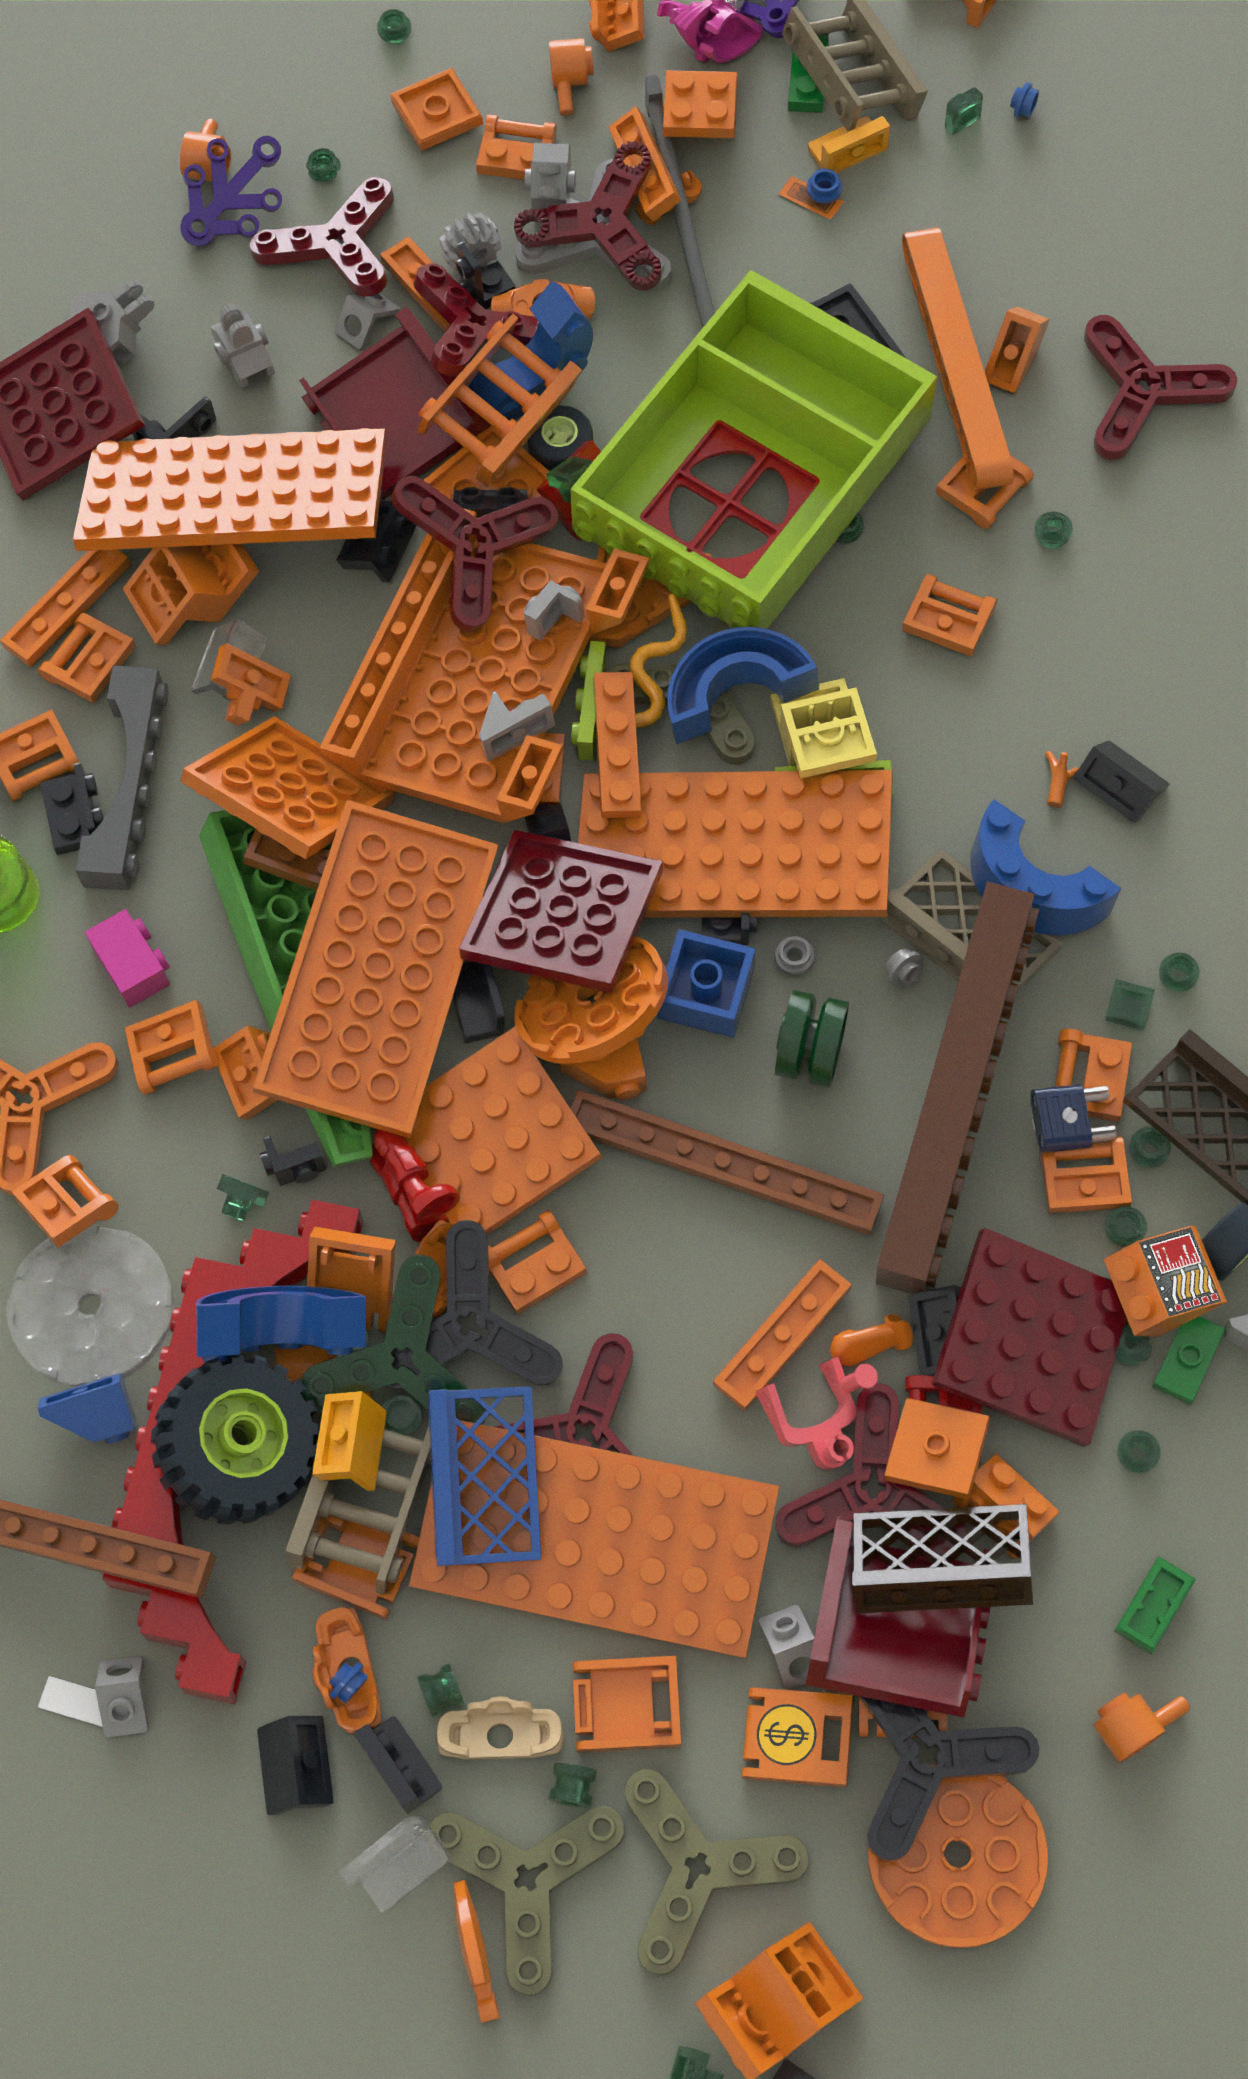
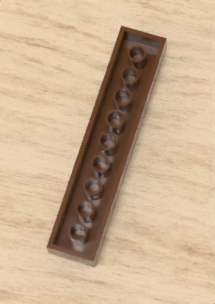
[876,882,1039,1294]

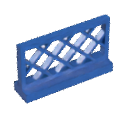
[428,1386,541,1567]

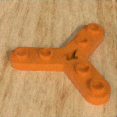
[0,1042,119,1196]

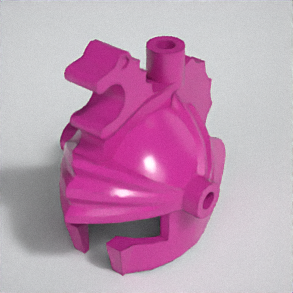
[656,0,764,63]

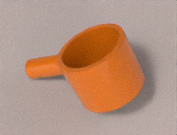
[549,38,594,116]
[180,119,231,182]
[1093,1692,1190,1764]

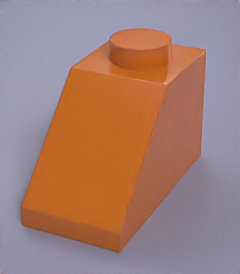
[985,306,1050,393]
[559,1039,647,1100]

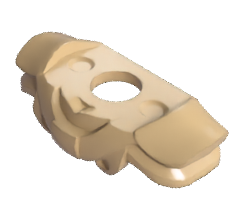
[437,1696,564,1759]

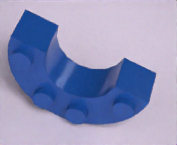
[468,281,593,420]
[667,627,819,744]
[970,799,1121,935]
[196,1286,366,1362]

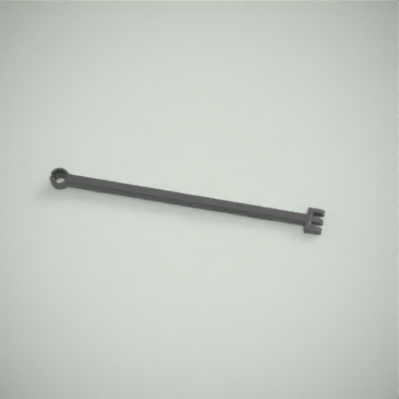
[645,74,715,328]

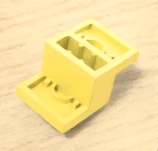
[770,678,877,778]

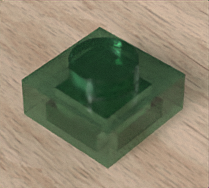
[944,86,983,135]
[1104,979,1155,1031]

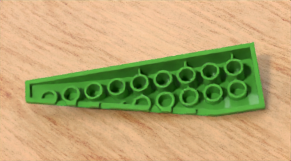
[199,810,373,1167]

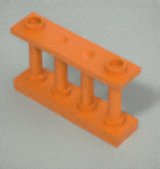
[417,314,582,487]

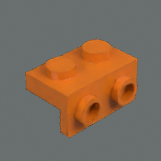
[589,0,645,52]
[953,1453,1060,1559]

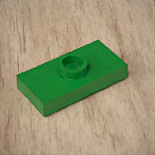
[1152,1316,1226,1405]
[1114,1556,1196,1655]

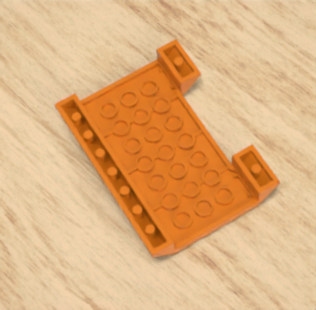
[319,509,650,823]

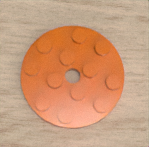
[514,936,668,1064]
[867,1764,1048,1949]

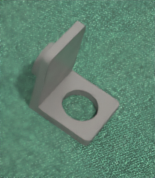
[335,293,401,349]
[759,1605,814,1690]
[95,1656,148,1738]

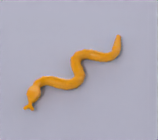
[630,594,687,728]

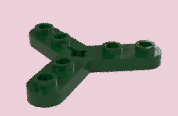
[301,1254,485,1425]

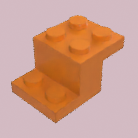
[663,70,738,138]
[123,544,259,645]
[695,1922,864,2079]

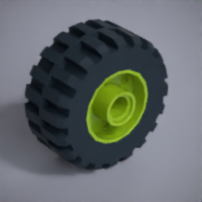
[151,1354,321,1525]

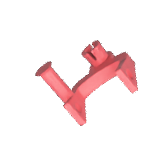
[755,1356,878,1470]

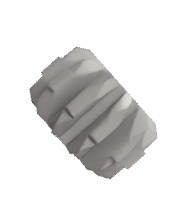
[439,212,502,269]

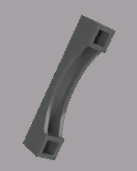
[76,665,168,890]

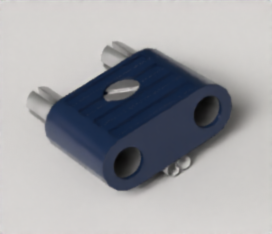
[1030,1084,1117,1153]

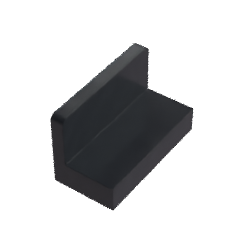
[1073,740,1170,823]
[453,961,505,1043]
[257,1716,334,1815]

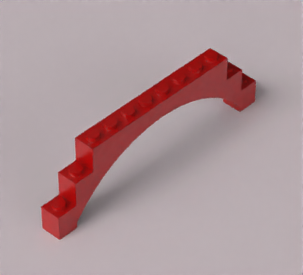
[100,1200,364,1705]

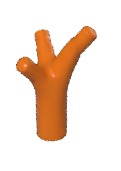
[1045,751,1079,808]

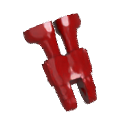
[370,1129,460,1242]

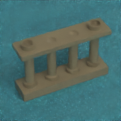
[782,0,928,132]
[285,1427,431,1595]

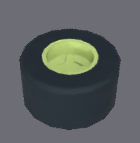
[527,405,594,473]
[1202,1202,1248,1281]

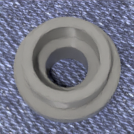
[775,936,815,975]
[885,949,923,986]

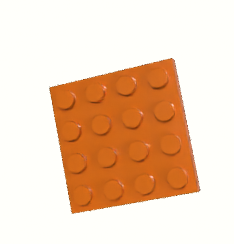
[180,716,396,859]
[406,1026,603,1235]

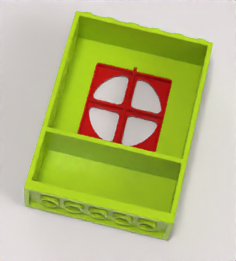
[571,270,937,629]

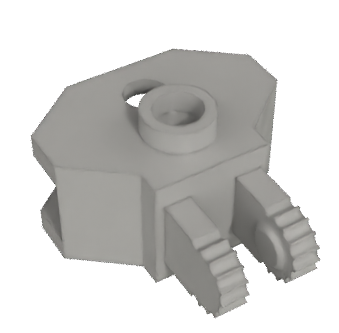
[524,143,576,209]
[70,279,155,364]
[210,303,275,388]

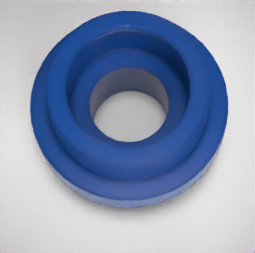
[1010,82,1039,118]
[807,169,842,204]
[329,1662,368,1704]

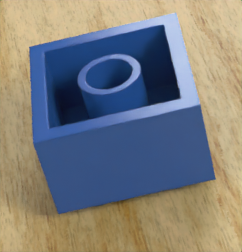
[657,929,756,1038]

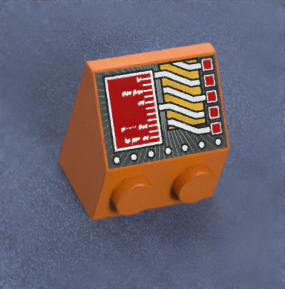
[1103,1226,1227,1337]

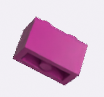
[84,909,170,1008]

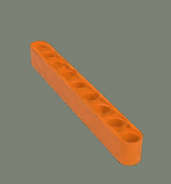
[902,227,1014,491]

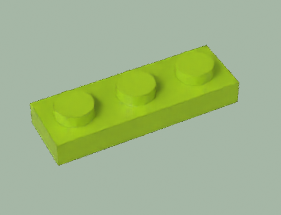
[571,641,607,761]

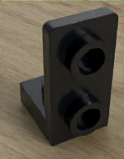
[455,242,516,310]
[133,396,216,440]

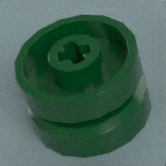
[774,990,849,1087]

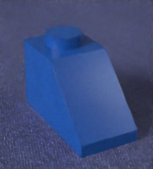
[37,1373,136,1443]

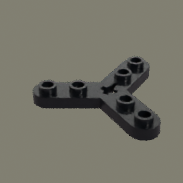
[387,1220,563,1389]
[859,1696,1039,1862]

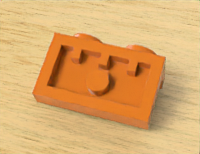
[213,1025,277,1120]

